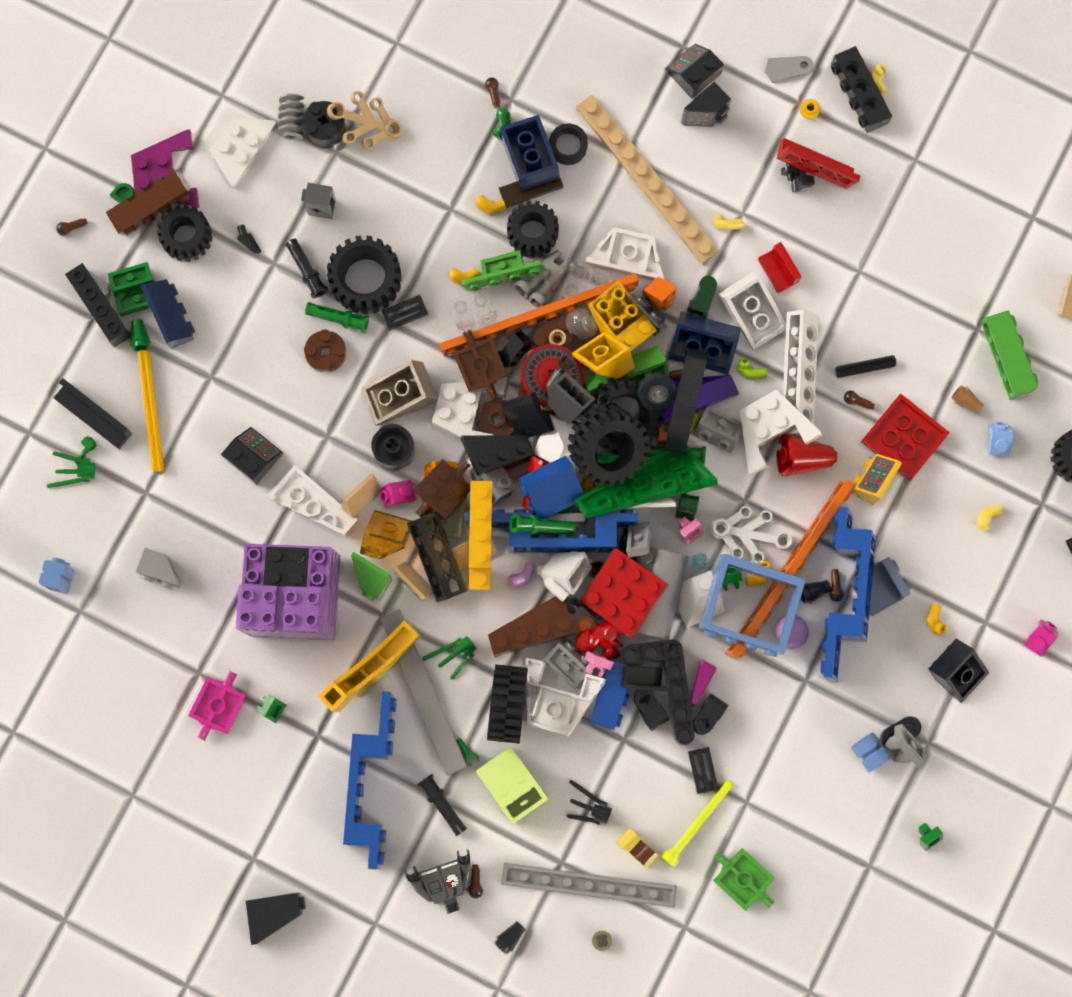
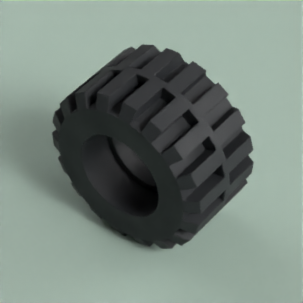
[507,201,559,258]
[157,205,213,262]
[1050,430,1072,482]

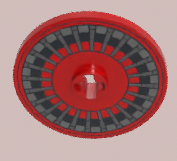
[521,344,583,407]

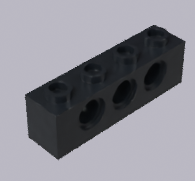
[831,46,892,133]
[65,263,130,348]

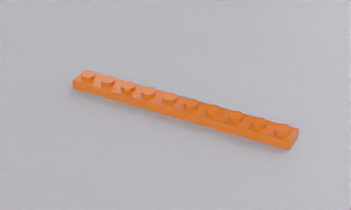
[439,273,639,356]
[725,480,854,659]

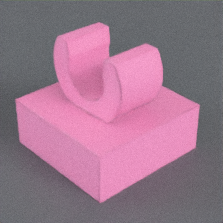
[678,517,704,545]
[584,651,614,678]

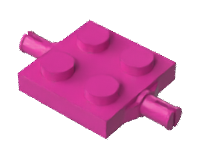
[188,670,247,741]

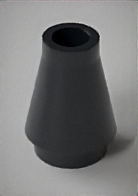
[801,580,832,604]
[494,921,526,955]

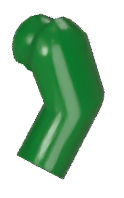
[493,108,511,140]

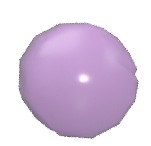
[775,615,809,649]

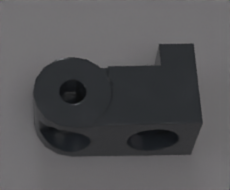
[498,328,534,368]

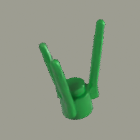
[46,451,95,488]
[422,636,477,679]

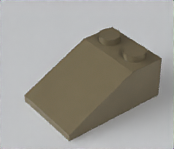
[361,360,438,426]

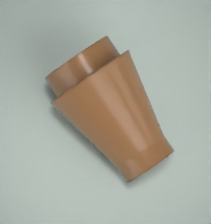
[951,385,984,414]

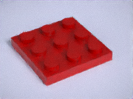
[861,393,950,481]
[580,548,669,638]

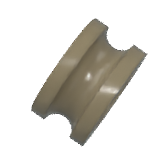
[592,931,612,951]

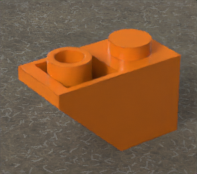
[642,276,677,312]

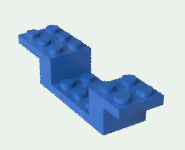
[821,507,876,683]
[466,509,638,553]
[343,692,397,870]

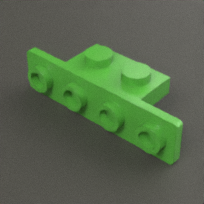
[461,250,546,291]

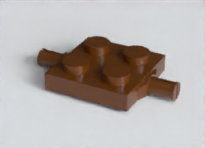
[453,330,508,399]
[413,459,471,519]

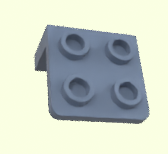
[850,557,911,616]

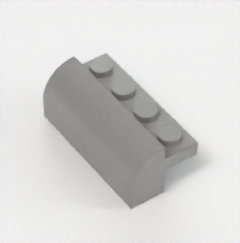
[637,547,689,639]

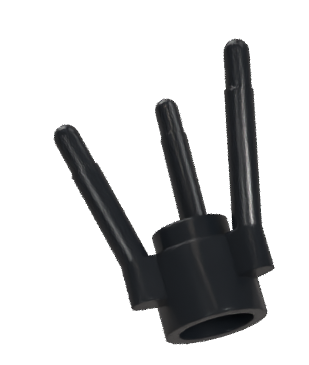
[567,780,612,825]

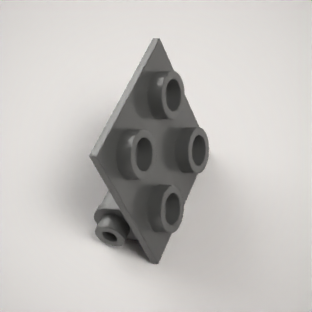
[629,295,667,336]

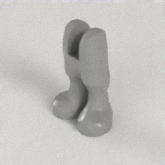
[513,250,572,308]

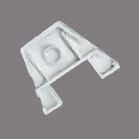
[432,378,507,438]
[740,390,823,475]
[525,657,606,736]

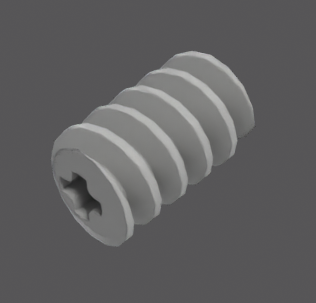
[277,93,305,140]

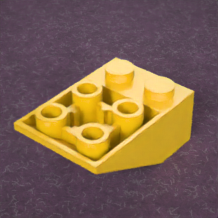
[588,281,657,351]

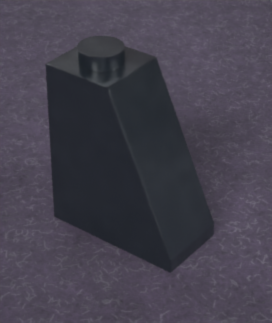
[246,892,306,945]

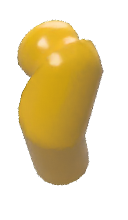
[475,195,506,215]
[448,268,481,285]
[745,561,772,587]
[926,603,946,635]

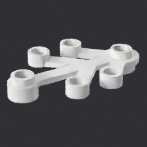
[710,506,792,564]

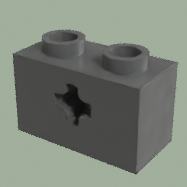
[301,182,336,219]

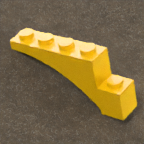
[469,481,492,590]
[318,620,421,712]

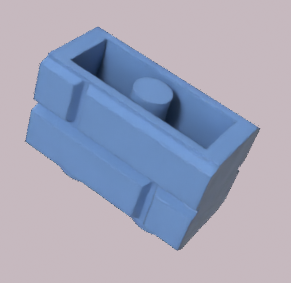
[38,557,75,594]

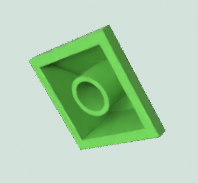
[351,552,393,601]

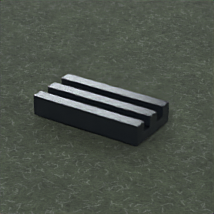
[382,295,428,331]
[688,747,719,794]

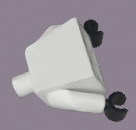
[537,551,604,614]

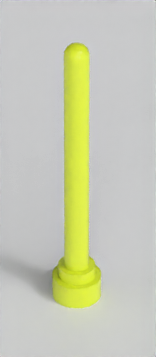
[661,780,733,868]

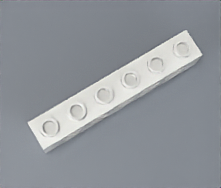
[782,310,819,438]

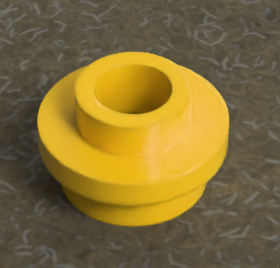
[800,99,820,119]

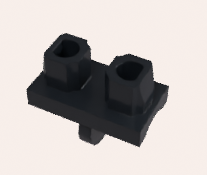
[781,163,815,192]

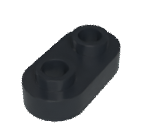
[880,716,922,747]

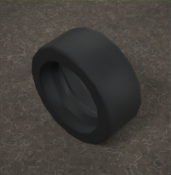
[549,123,588,165]

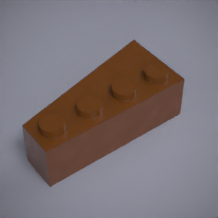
[106,168,193,236]
[488,596,577,657]

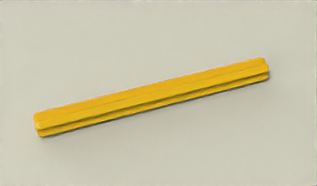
[138,350,164,472]

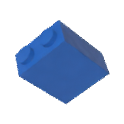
[519,456,584,519]

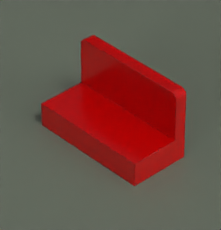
[758,242,802,293]

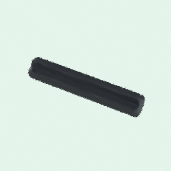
[835,355,896,378]

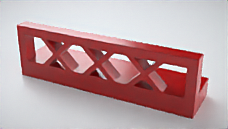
[776,138,860,189]

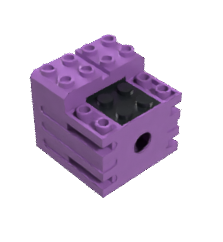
[235,543,341,640]

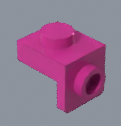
[380,480,416,509]
[1024,619,1058,657]

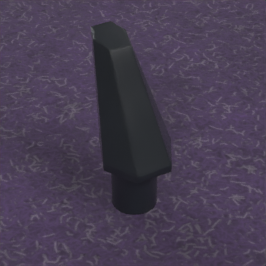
[237,225,262,253]

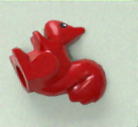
[576,620,625,660]

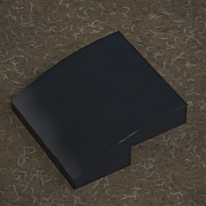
[501,392,555,438]

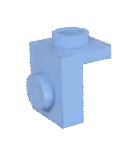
[988,422,1014,456]

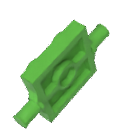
[713,848,775,911]

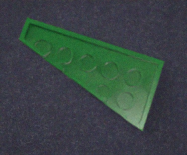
[575,447,718,518]

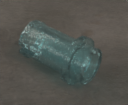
[692,552,709,571]

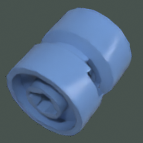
[851,732,892,773]

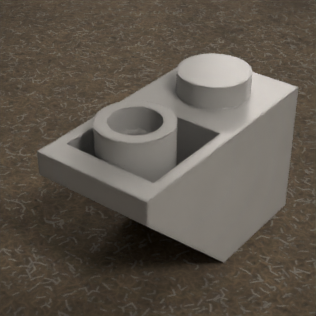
[136,548,181,589]

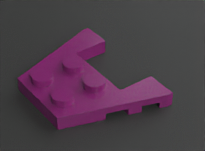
[131,129,200,208]

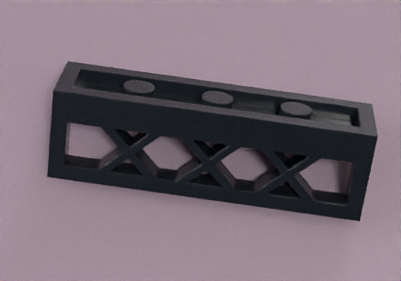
[53,378,133,450]
[407,512,467,602]

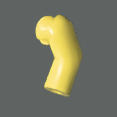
[871,64,888,95]
[713,214,744,230]
[977,504,1003,531]

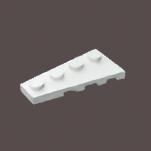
[267,465,359,536]

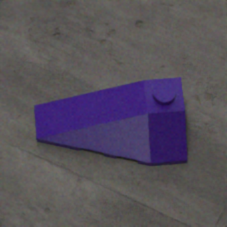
[650,375,739,425]

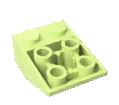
[476,747,548,825]

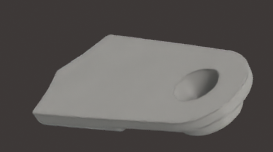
[765,56,813,83]

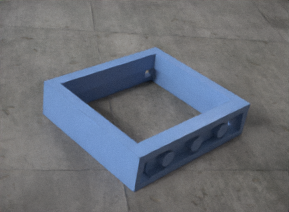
[698,554,806,657]

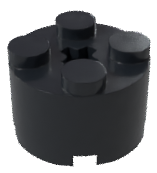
[303,101,346,149]
[371,424,415,470]

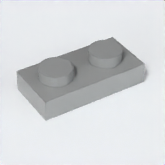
[626,522,651,558]

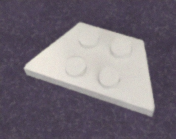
[209,117,277,189]
[585,227,664,280]

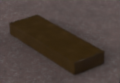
[499,175,563,208]

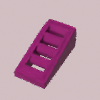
[690,659,717,706]

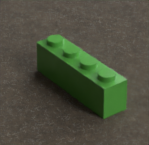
[981,310,1038,399]
[582,345,670,394]

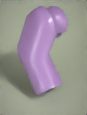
[508,562,536,588]

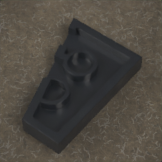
[460,435,535,476]

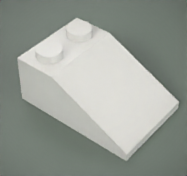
[718,272,786,350]

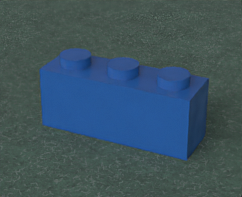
[589,660,630,730]

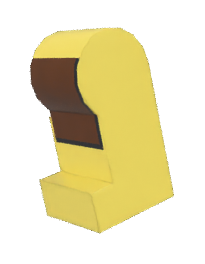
[616,828,658,869]

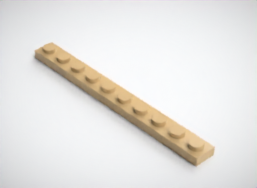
[576,95,719,265]

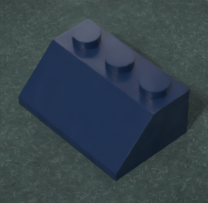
[141,279,195,349]
[668,312,741,375]

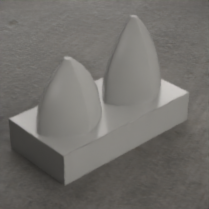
[885,724,925,768]

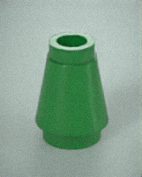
[130,319,151,351]

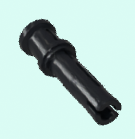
[285,238,328,299]
[416,774,467,836]

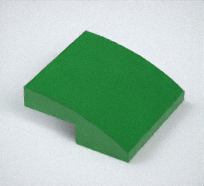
[107,262,154,316]

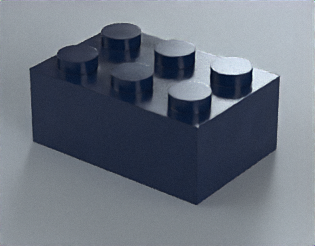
[500,115,560,191]

